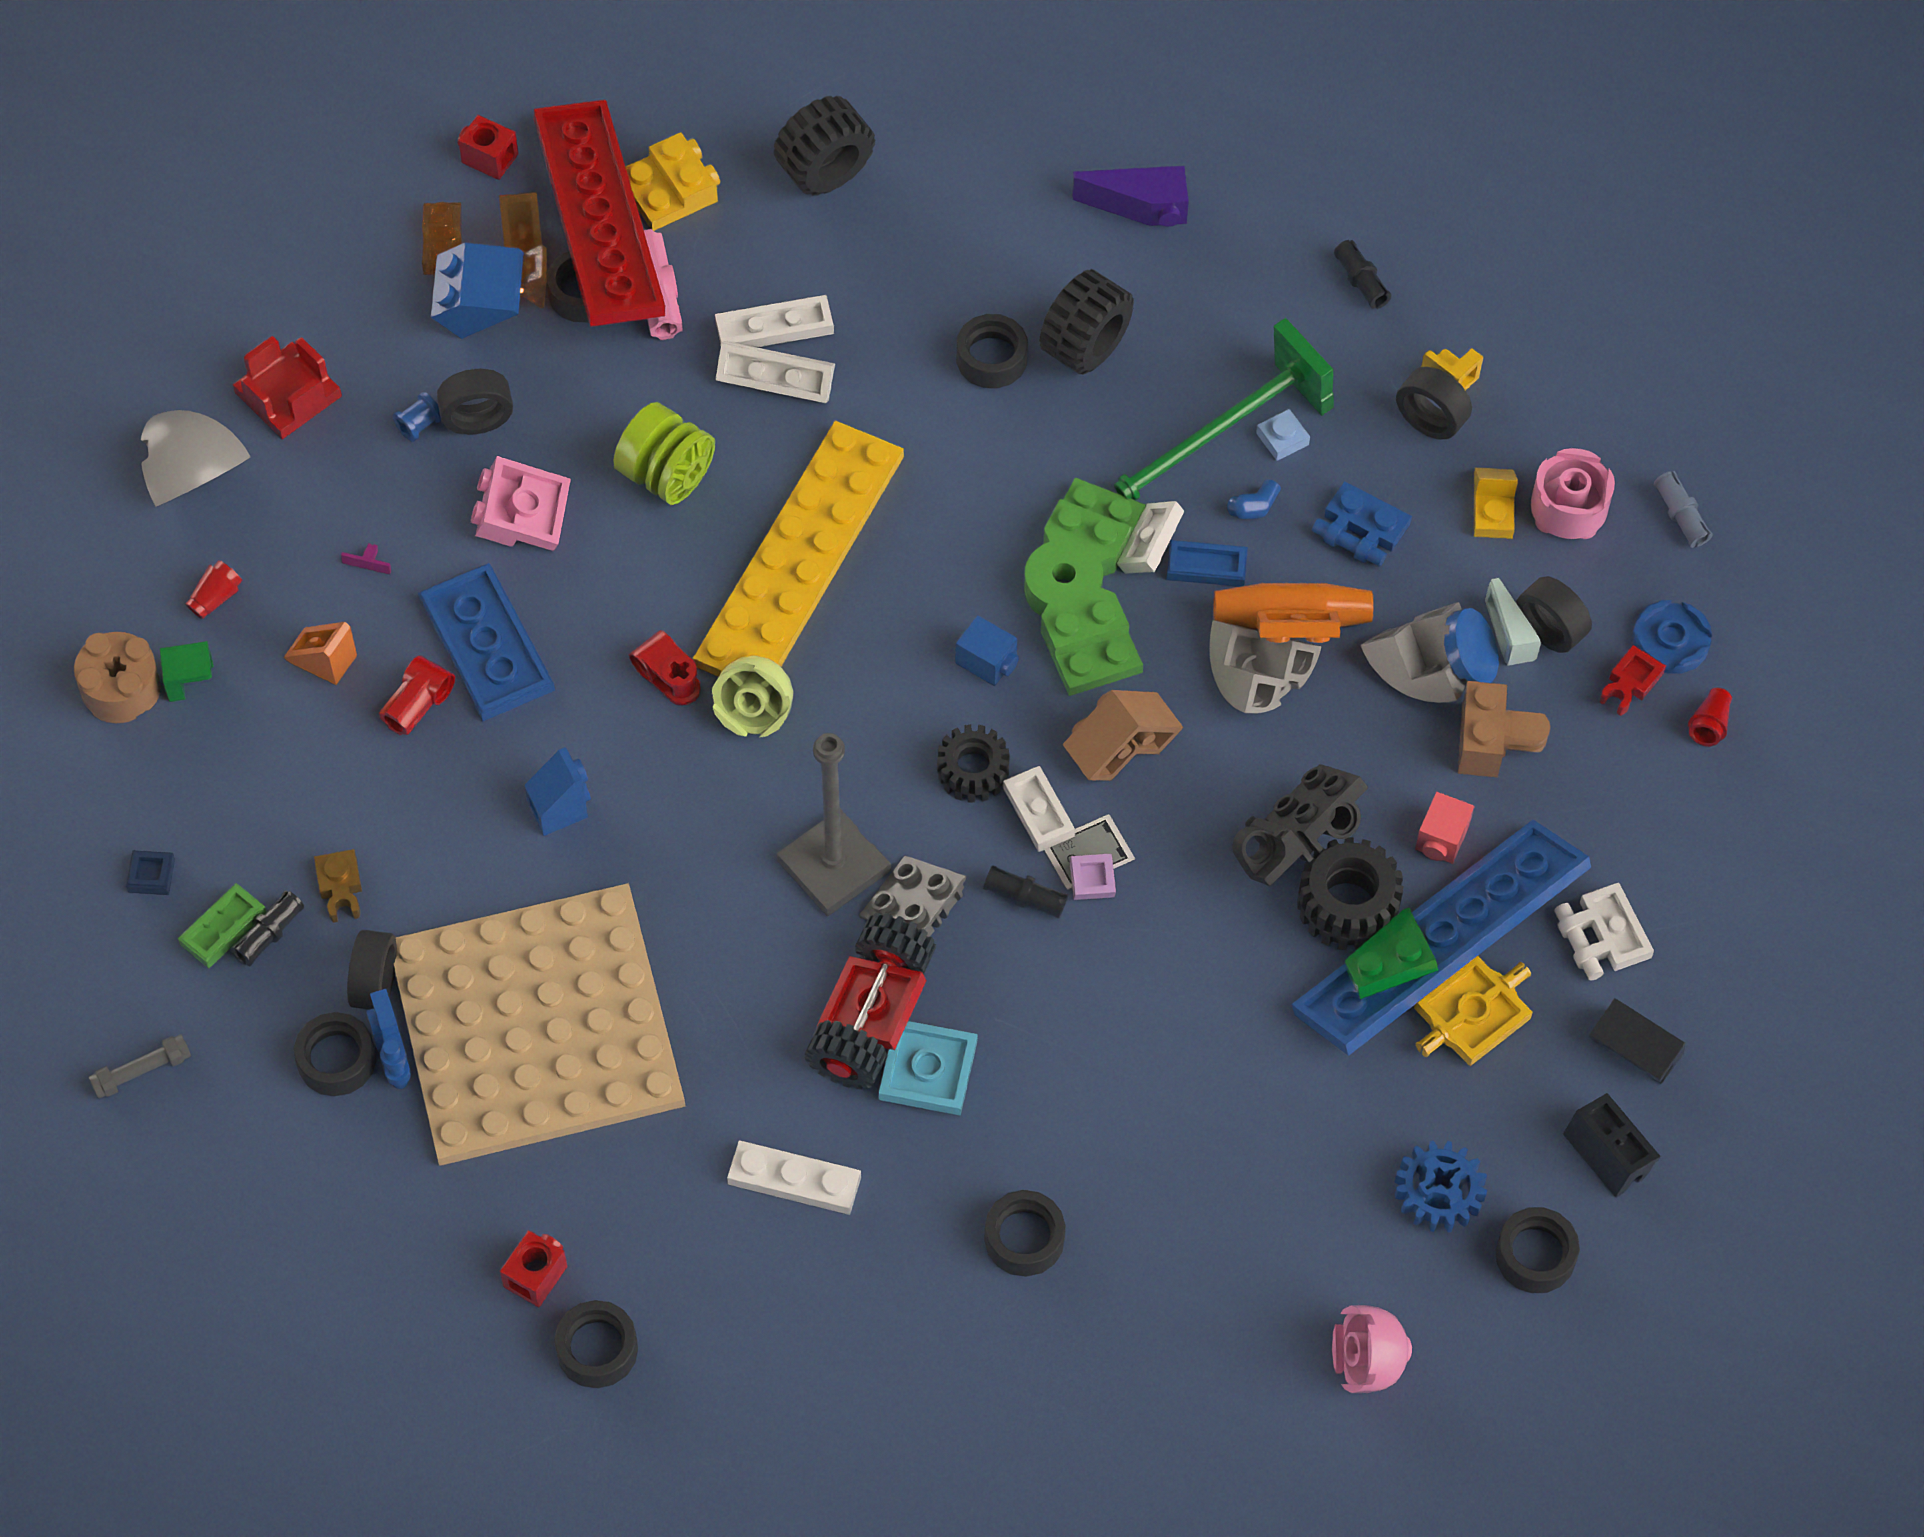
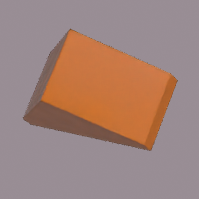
[284,622,357,685]

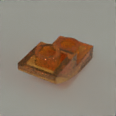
[422,202,462,275]

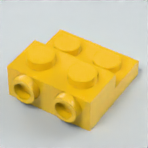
[626,132,720,231]

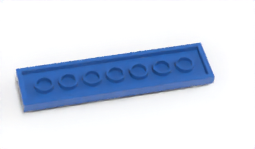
[1292,819,1591,1056]

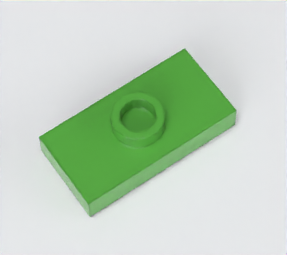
[178,883,267,969]

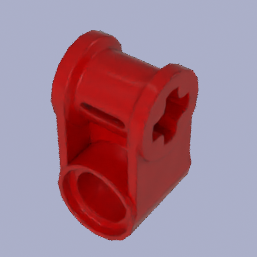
[629,630,701,706]

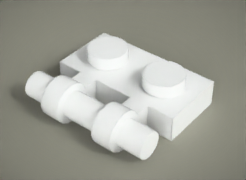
[1554,883,1654,980]

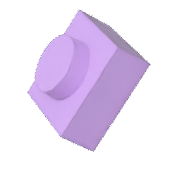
[1070,854,1116,900]

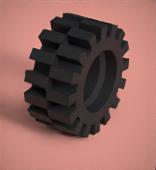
[937,724,1010,803]

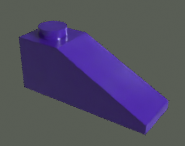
[1072,166,1189,227]

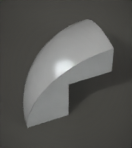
[141,410,250,507]
[1361,602,1467,703]
[1210,620,1322,713]

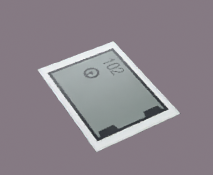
[1045,814,1135,890]

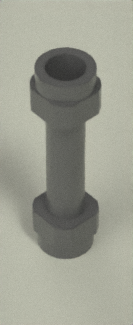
[88,1034,191,1099]

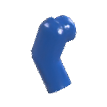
[1227,479,1281,519]

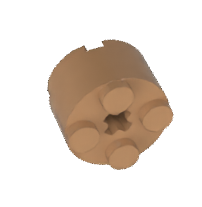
[74,632,161,723]

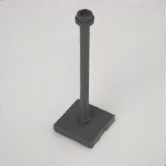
[777,733,891,917]

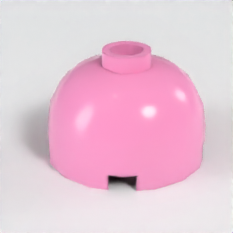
[1332,1305,1412,1393]

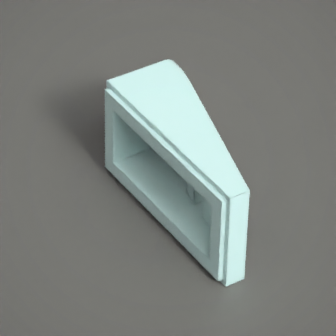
[1485,578,1541,666]

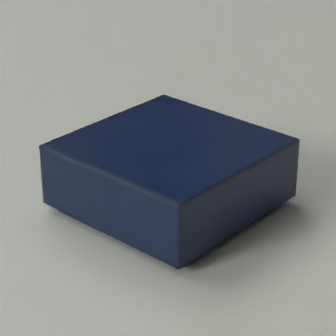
[126,850,175,895]

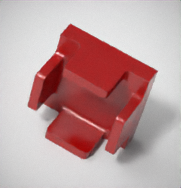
[233,336,342,440]

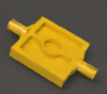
[1414,956,1533,1066]

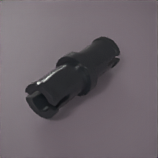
[1334,240,1391,309]
[983,865,1069,919]
[231,890,304,967]

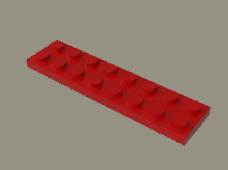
[534,100,665,327]

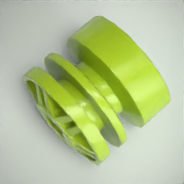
[613,402,715,505]

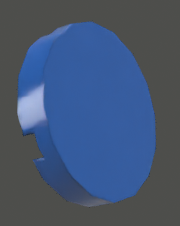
[1632,600,1712,674]
[1444,608,1499,685]

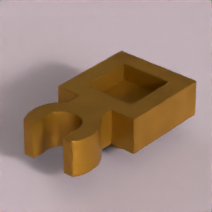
[314,849,362,923]

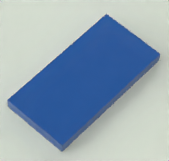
[418,563,555,721]

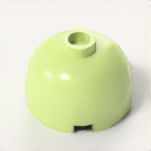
[711,656,793,737]

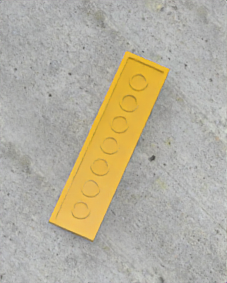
[693,420,904,677]

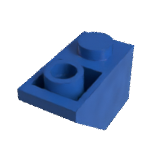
[524,747,591,836]

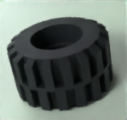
[773,96,876,196]
[1039,269,1134,375]
[1297,837,1404,950]

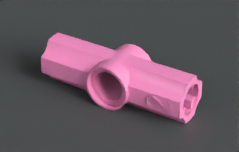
[644,229,683,340]

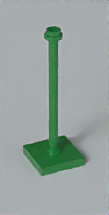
[1114,317,1334,501]

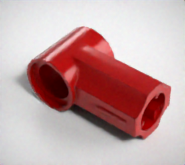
[379,655,455,735]

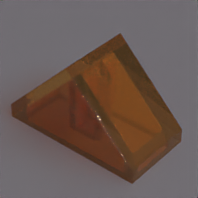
[499,192,544,269]

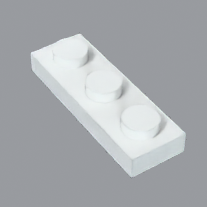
[715,295,834,347]
[716,341,835,403]
[727,1140,861,1215]

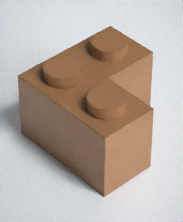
[1063,690,1184,781]

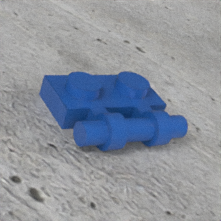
[1312,481,1412,567]
[366,989,411,1089]

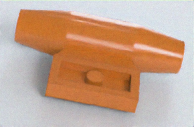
[1213,583,1373,643]

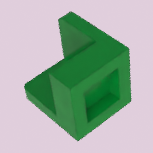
[160,641,214,702]

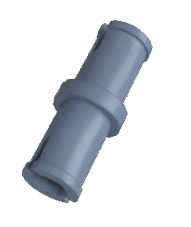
[1654,471,1713,548]

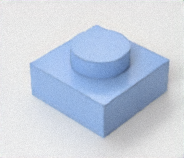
[1256,409,1310,461]

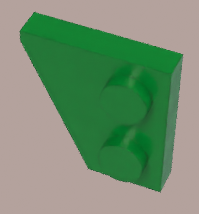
[1345,907,1438,999]

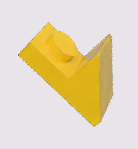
[1474,467,1518,539]

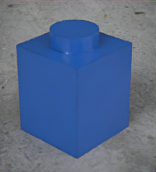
[955,615,1019,686]

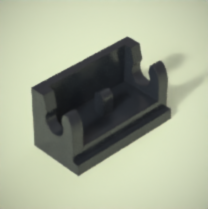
[1589,998,1686,1084]
[1563,1093,1661,1197]

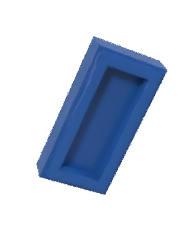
[1166,540,1248,587]

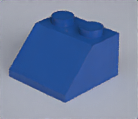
[431,243,524,339]

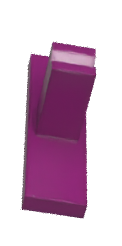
[341,543,391,574]

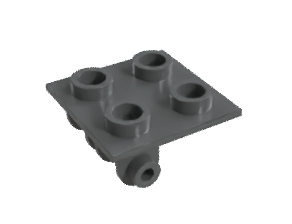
[859,856,967,936]

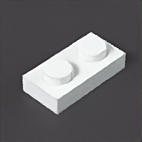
[1117,501,1184,574]
[1003,766,1075,852]

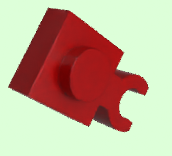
[1599,645,1666,716]

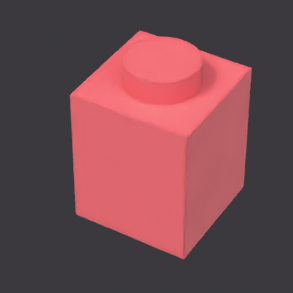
[1415,791,1474,864]

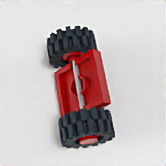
[804,913,936,1090]

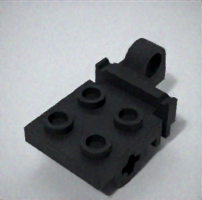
[1232,764,1368,886]

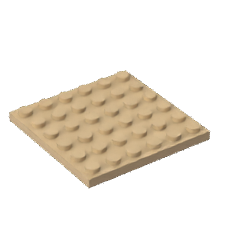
[394,883,686,1166]

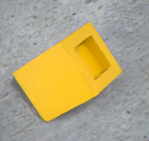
[1421,348,1483,391]

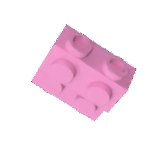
[471,456,571,551]

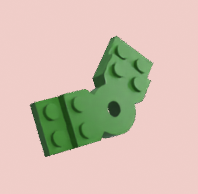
[1024,477,1146,696]

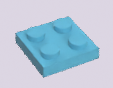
[879,1021,978,1116]

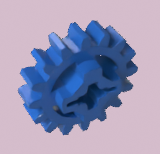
[1394,1140,1487,1232]

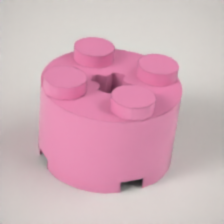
[1531,448,1615,539]

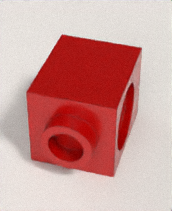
[457,115,519,180]
[500,1230,568,1308]

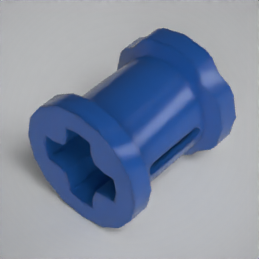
[392,392,441,442]

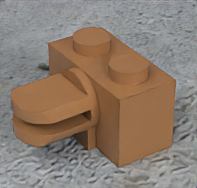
[1458,681,1550,778]

